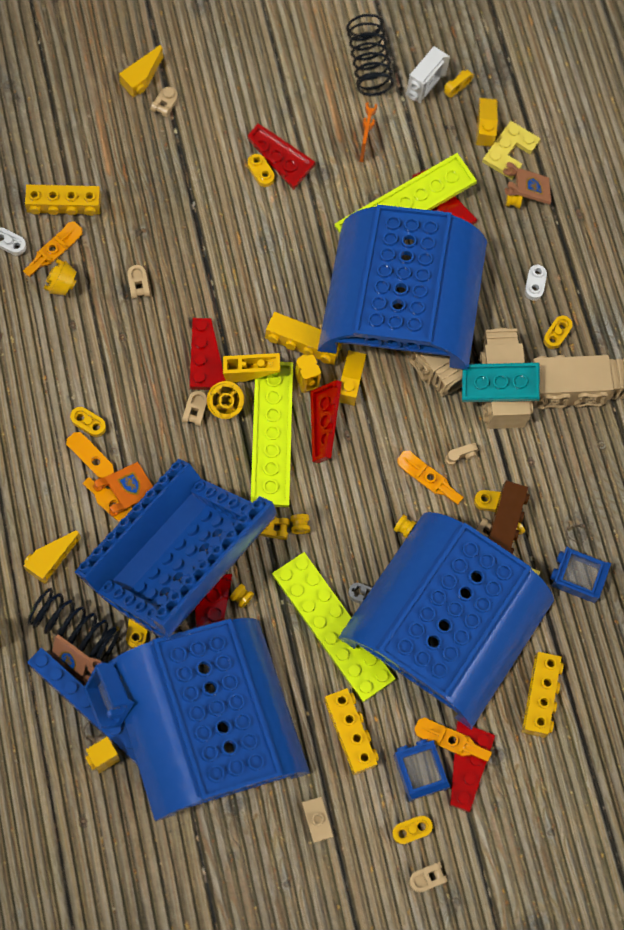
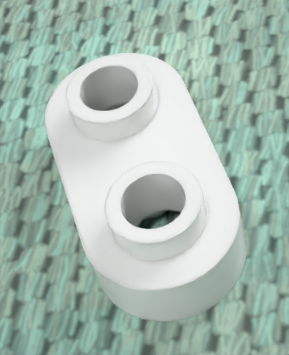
[0,228,26,256]
[525,265,547,300]

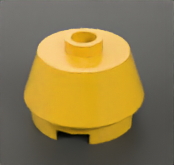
[43,259,77,296]
[207,381,244,419]

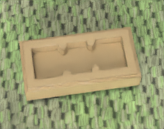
[302,797,333,843]

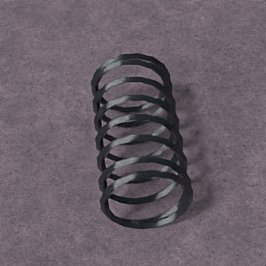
[346,14,394,96]
[27,588,120,662]

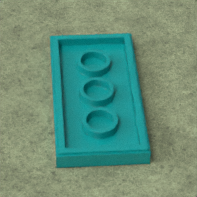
[462,363,540,402]

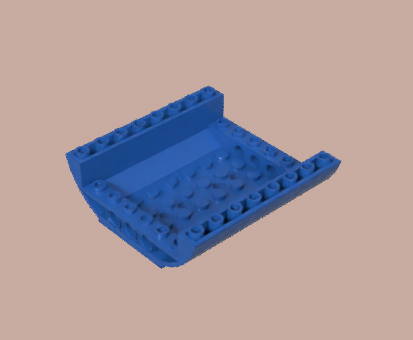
[318,204,487,370]
[75,459,277,638]
[338,512,554,729]
[108,618,310,821]

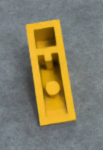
[119,45,163,97]
[476,98,498,147]
[339,350,366,406]
[223,353,280,382]
[24,531,81,584]

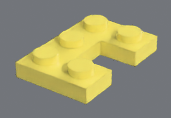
[482,121,541,180]

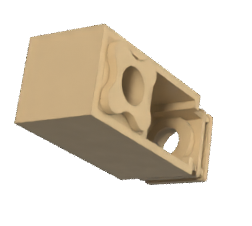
[398,306,462,397]
[477,328,533,429]
[532,355,624,409]

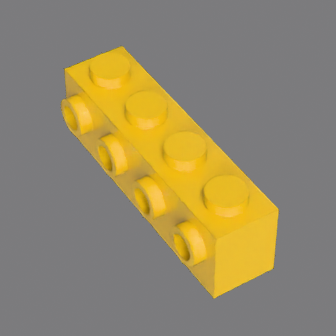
[25,185,101,216]
[265,311,343,365]
[521,651,564,738]
[324,688,379,776]

